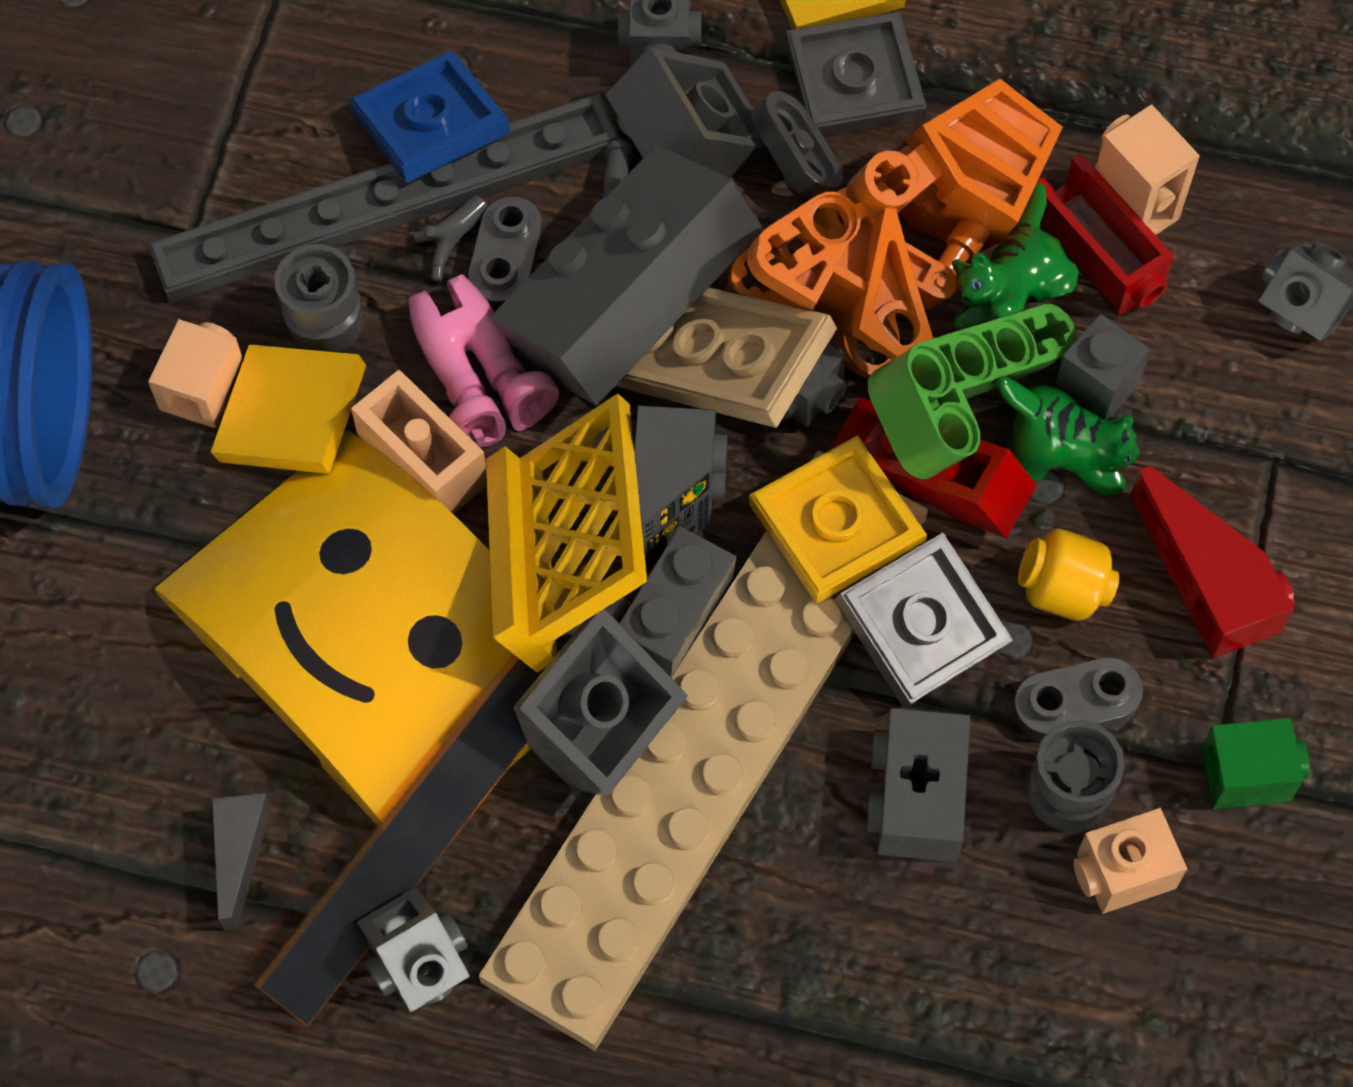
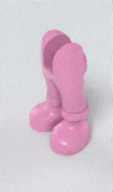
[408,274,559,447]

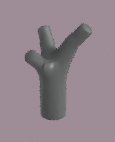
[413,195,488,282]

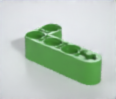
[868,304,1077,479]

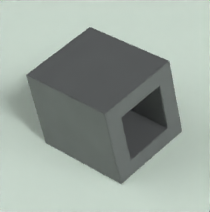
[1054,314,1151,421]

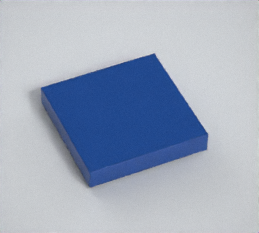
[349,50,511,183]

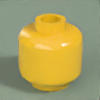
[1018,529,1119,621]

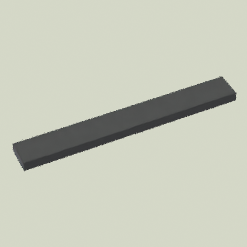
[148,93,621,303]

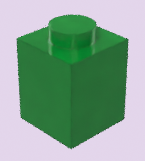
[1201,718,1309,810]

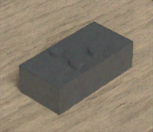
[490,145,763,406]

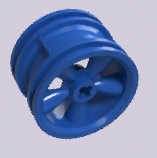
[0,260,92,508]

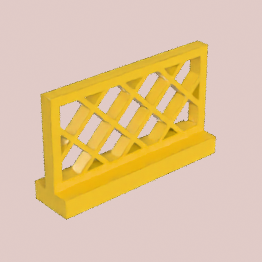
[486,393,647,672]

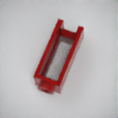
[1037,153,1174,317]

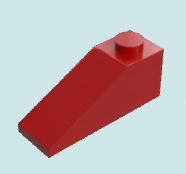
[829,397,1037,539]
[1130,466,1295,659]

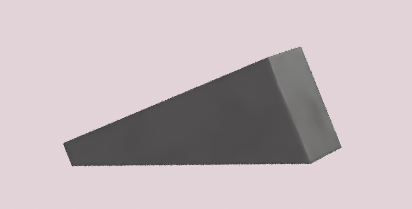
[212,793,272,931]

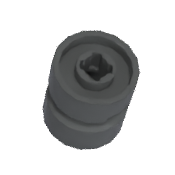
[274,244,364,352]
[1026,720,1125,832]

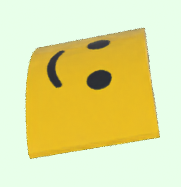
[154,430,531,831]

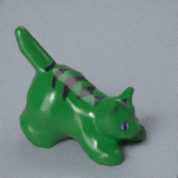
[952,182,1079,329]
[996,376,1139,496]

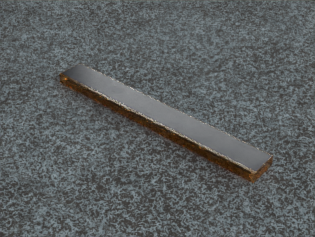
[252,565,631,1027]

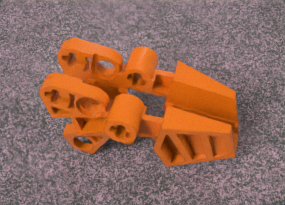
[724,79,1063,379]

